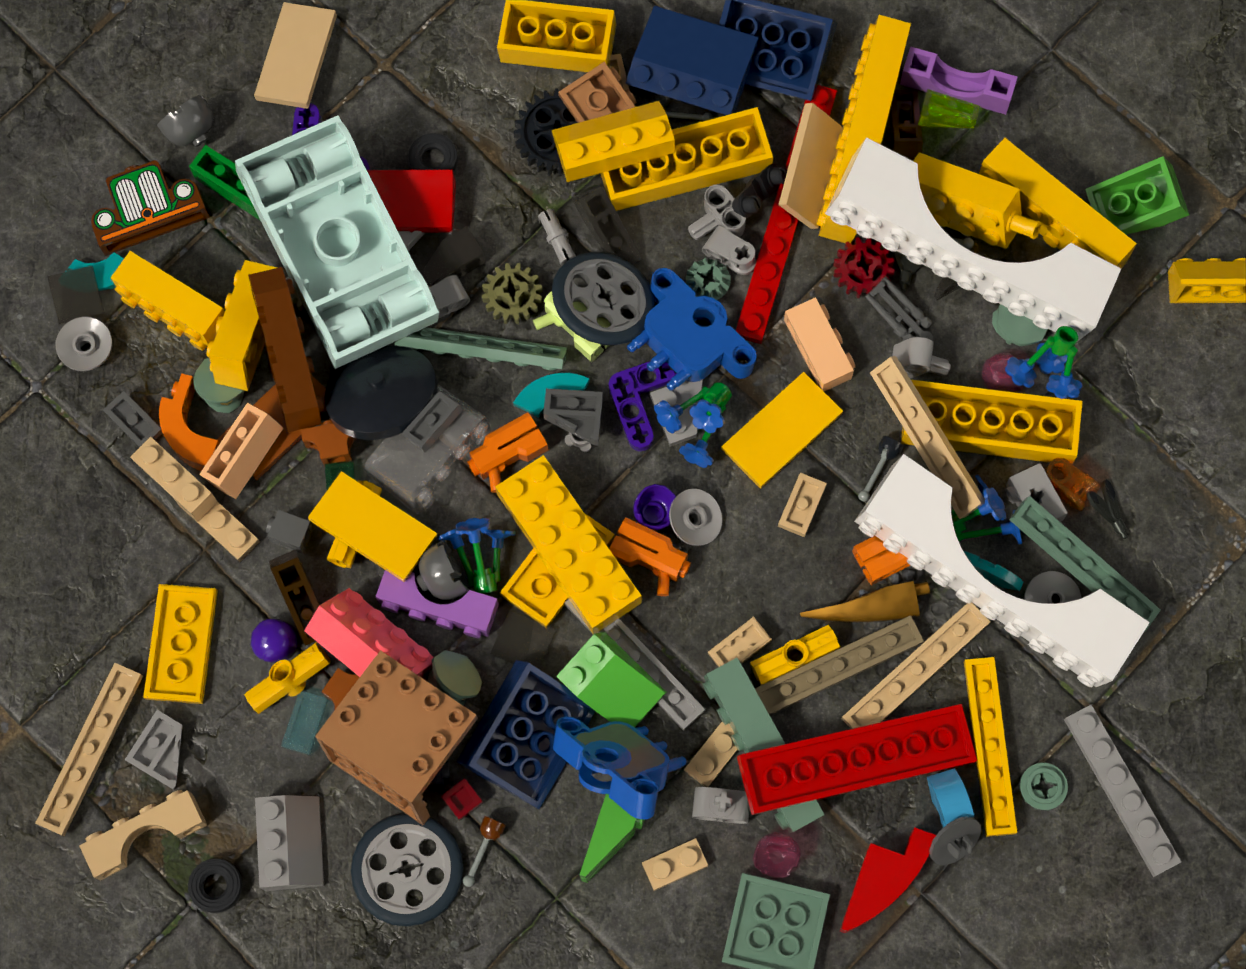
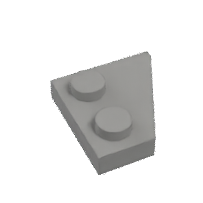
[650,379,703,447]
[125,710,183,790]

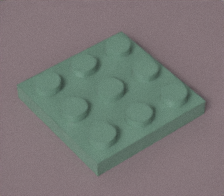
[722,873,830,969]

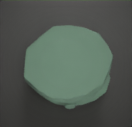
[992,304,1048,346]
[193,358,245,413]
[428,650,482,706]

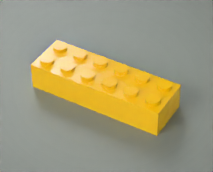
[601,107,773,212]
[979,138,1137,269]
[901,380,1082,465]
[495,455,642,634]

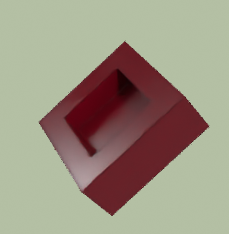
[441,778,483,821]

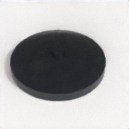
[324,345,438,440]

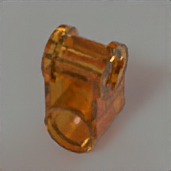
[1045,458,1100,511]

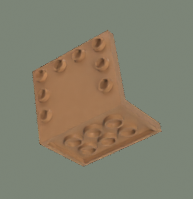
[315,650,478,825]

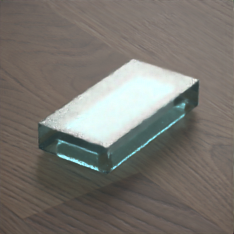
[281,691,328,756]

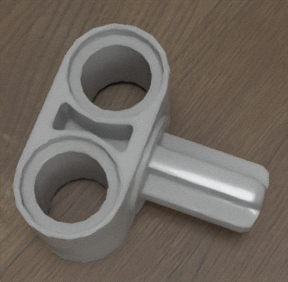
[688,185,746,240]
[892,337,951,379]
[692,787,750,824]

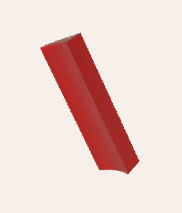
[367,170,456,233]

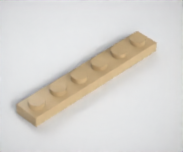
[870,356,985,519]
[842,602,990,729]
[35,663,143,836]

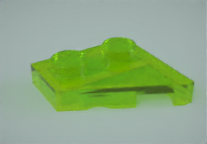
[918,89,980,129]

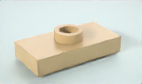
[708,617,772,667]

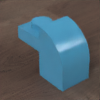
[927,768,974,828]

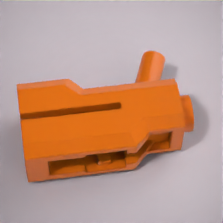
[467,412,549,493]
[609,517,691,596]
[852,536,911,586]

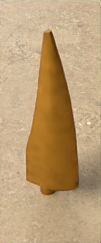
[800,581,930,622]

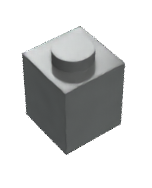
[266,510,314,554]

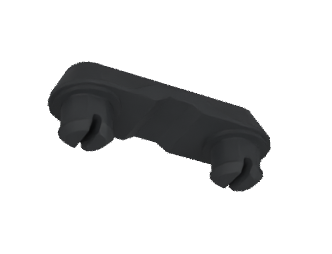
[732,164,788,217]

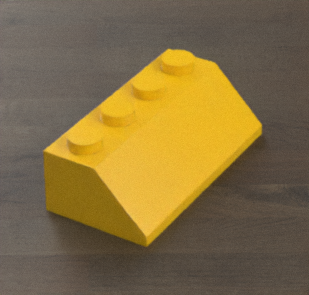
[552,101,675,182]
[1168,258,1246,303]

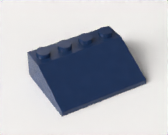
[719,0,837,101]
[625,6,759,115]
[457,660,596,809]

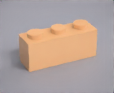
[784,297,855,392]
[199,403,283,499]

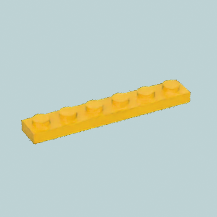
[964,657,1017,837]

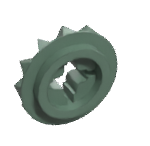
[686,257,731,300]
[1020,763,1068,811]

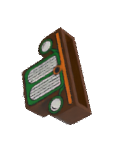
[91,160,210,256]

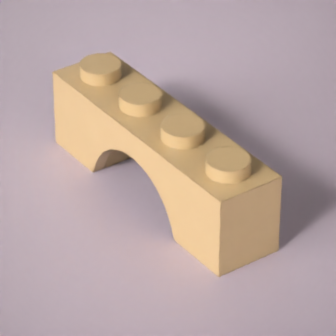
[79,790,208,881]

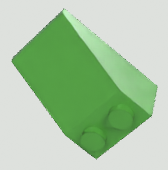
[1085,156,1189,235]
[556,631,667,728]
[580,794,645,883]

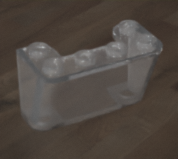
[364,385,491,515]

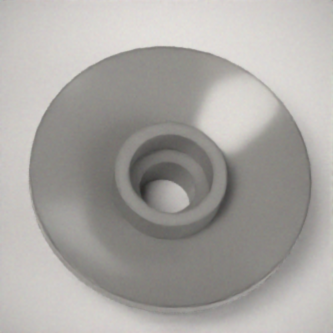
[56,317,112,371]
[669,489,722,546]
[1024,571,1081,604]

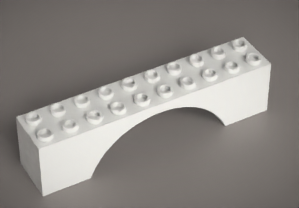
[825,137,1121,342]
[854,454,1150,687]

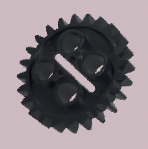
[514,88,577,176]

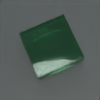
[325,462,355,491]

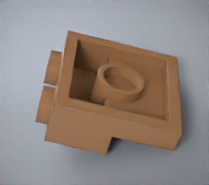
[558,62,637,123]

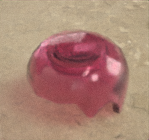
[982,353,1024,393]
[753,832,801,878]

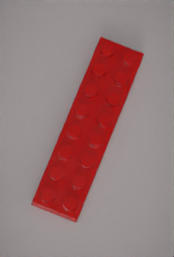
[737,704,977,815]

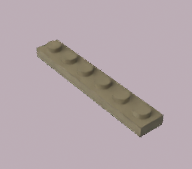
[755,616,924,715]

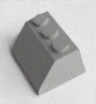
[255,795,324,891]

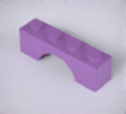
[900,47,1017,115]
[376,570,499,638]

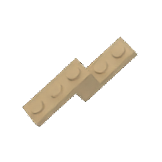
[130,437,260,562]

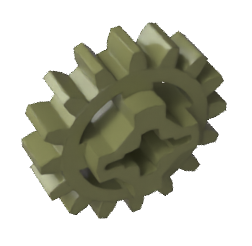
[482,263,543,324]

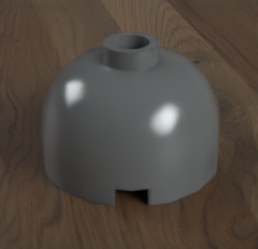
[157,95,214,147]
[416,540,469,600]

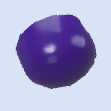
[633,484,676,531]
[250,618,298,663]

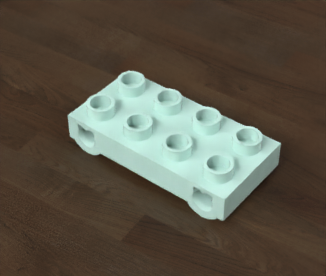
[235,115,439,369]

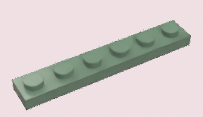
[395,327,567,370]
[1009,496,1161,632]

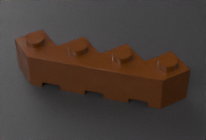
[248,267,324,432]

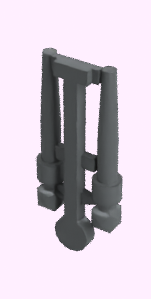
[865,276,933,341]

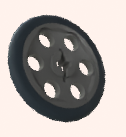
[552,252,655,345]

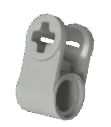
[702,226,756,275]
[429,275,470,319]

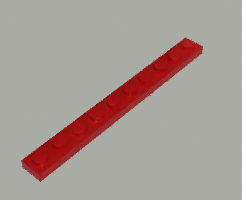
[736,85,837,344]

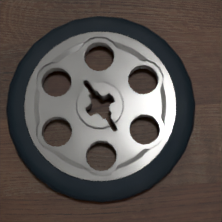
[351,813,463,927]

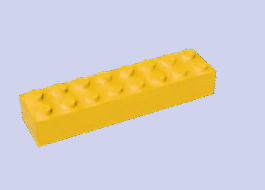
[816,15,911,243]

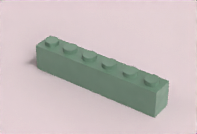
[703,658,824,833]

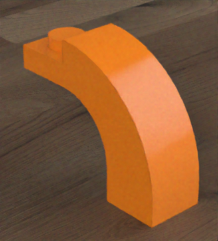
[159,373,220,471]

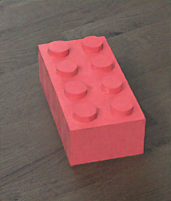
[304,588,434,680]

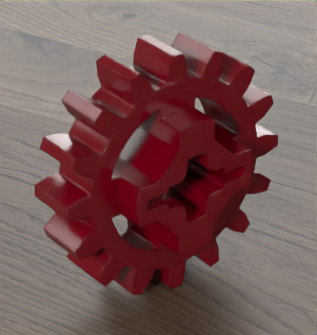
[833,237,894,298]

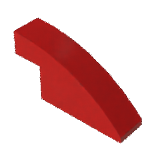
[840,827,936,933]

